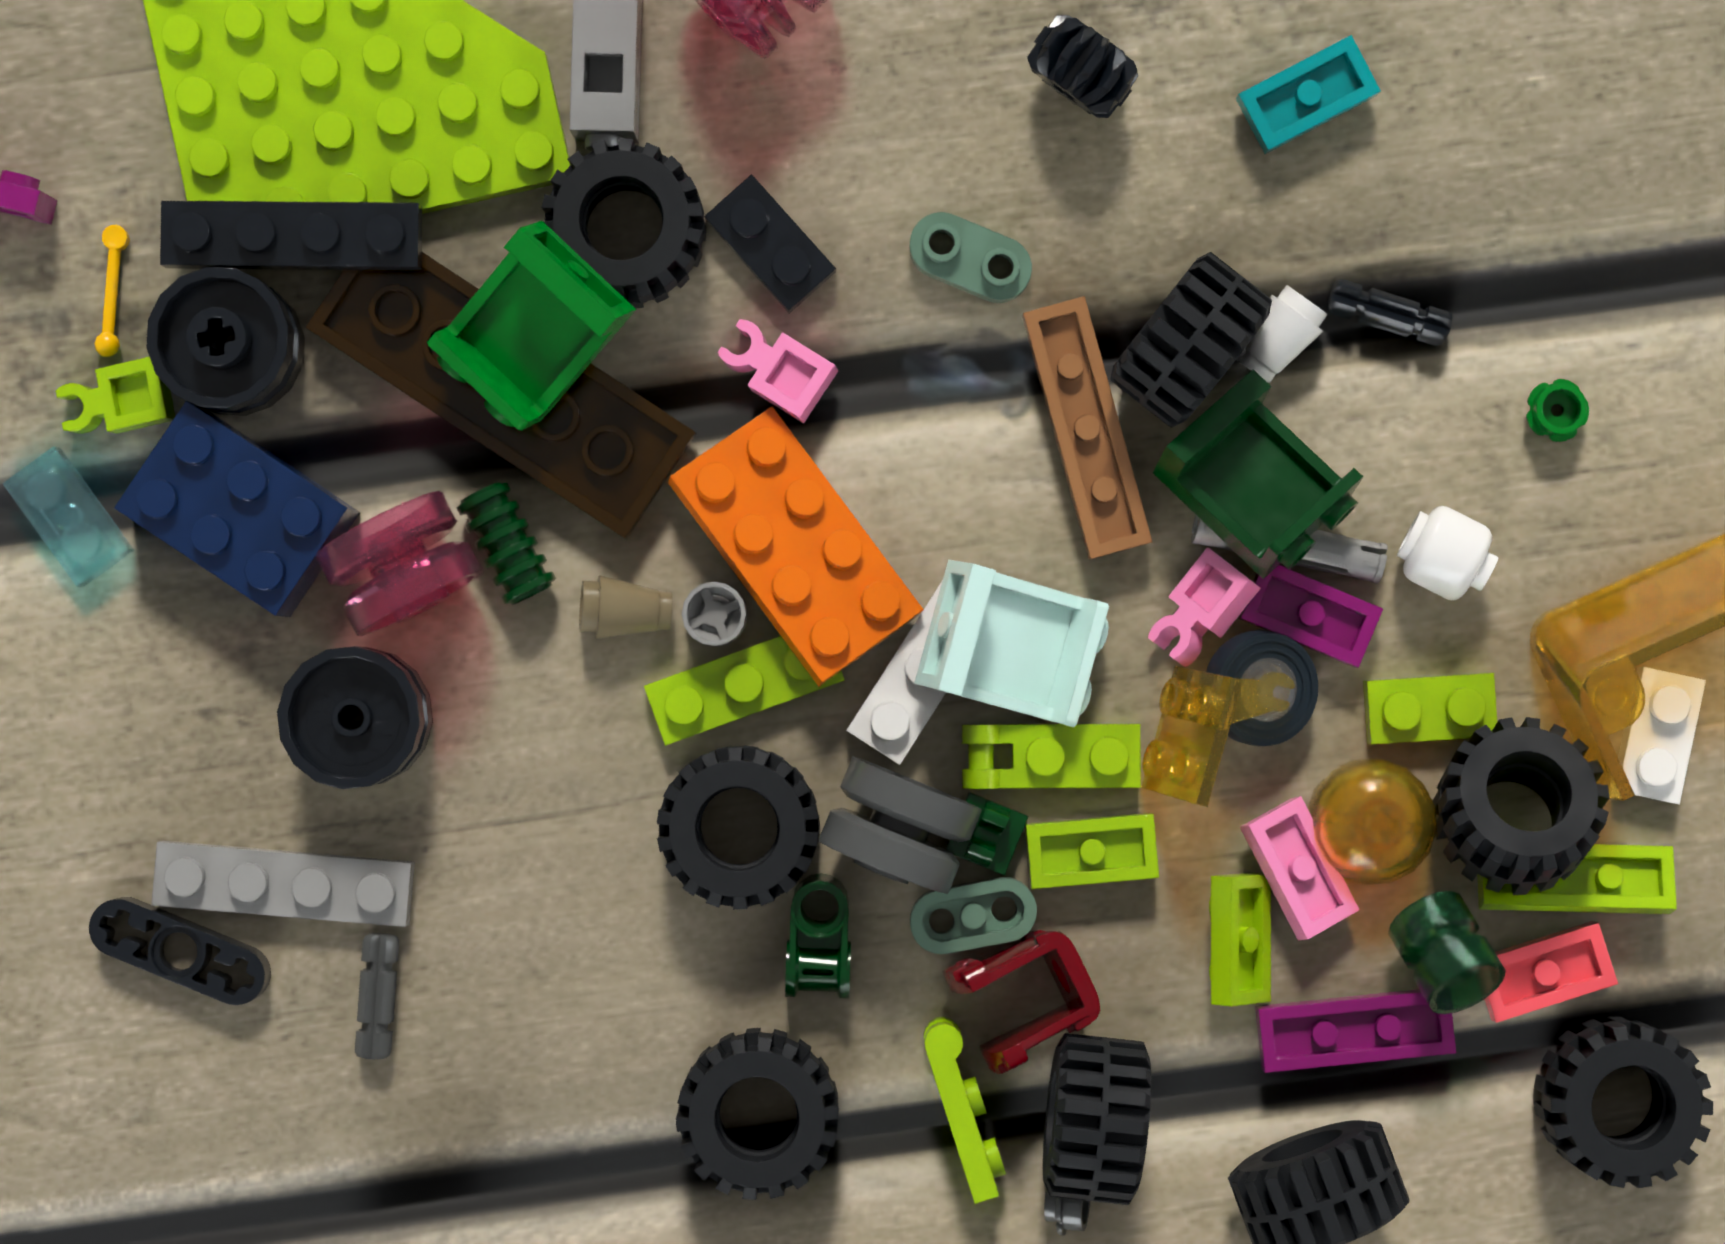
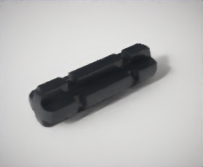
[1327,279,1453,346]

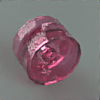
[315,491,485,636]

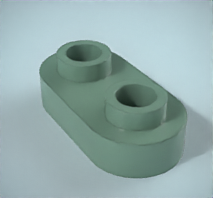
[909,212,1032,303]
[910,877,1037,954]

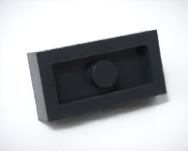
[704,174,836,314]

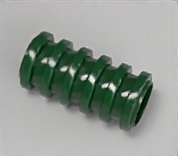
[456,482,556,605]

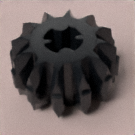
[1027,15,1138,118]

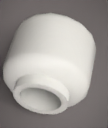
[1397,506,1498,600]

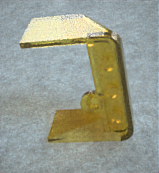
[1530,532,1725,801]

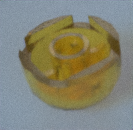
[1308,758,1437,885]

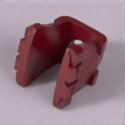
[942,930,1101,1074]

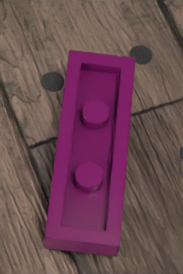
[1255,987,1456,1073]

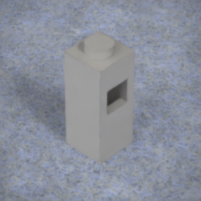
[569,0,643,151]

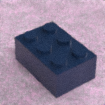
[114,401,360,617]

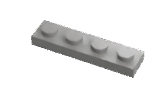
[151,841,415,927]

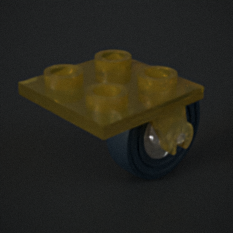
[1141,630,1318,808]

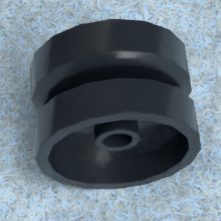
[146,267,305,416]
[277,646,433,789]

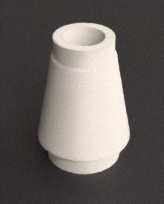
[1239,285,1328,384]

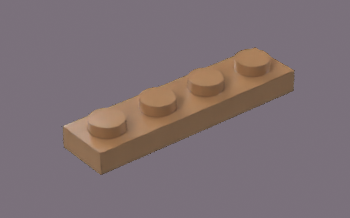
[1022,296,1152,560]

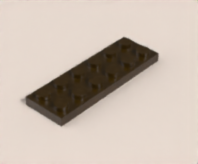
[305,252,697,540]

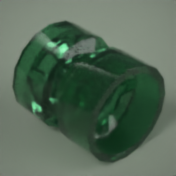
[1388,891,1506,1014]

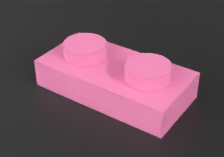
[1240,796,1360,941]

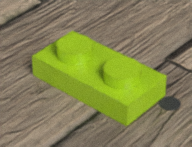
[1363,673,1497,745]
[1025,813,1159,889]
[1209,873,1271,1007]

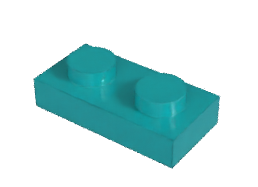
[1236,35,1381,154]

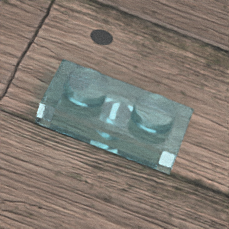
[2,446,134,587]

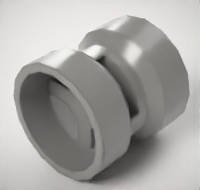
[682,582,748,646]

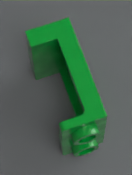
[427,221,637,431]

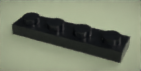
[160,201,422,270]

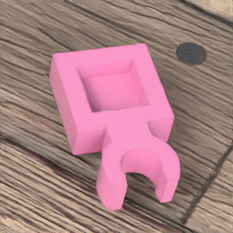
[717,319,838,424]
[1148,547,1261,667]

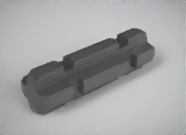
[355,933,399,1060]

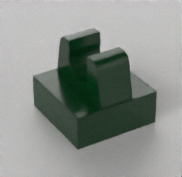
[945,792,1029,876]

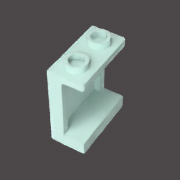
[914,559,1109,727]

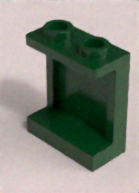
[1153,369,1364,579]

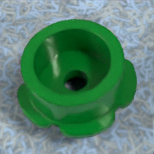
[1526,379,1589,442]

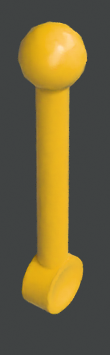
[94,225,130,357]

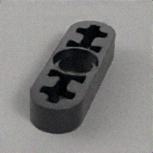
[89,897,271,1005]

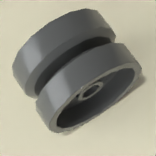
[818,756,982,894]

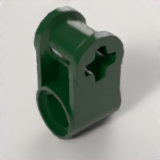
[785,873,851,999]

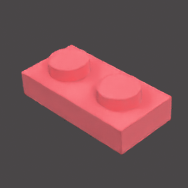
[1472,921,1618,1023]

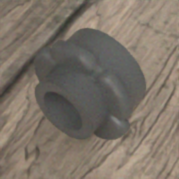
[1044,1189,1090,1236]

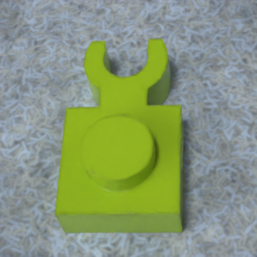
[55,356,175,434]

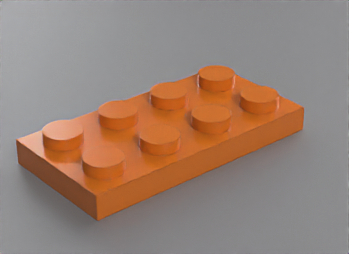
[668,406,924,687]

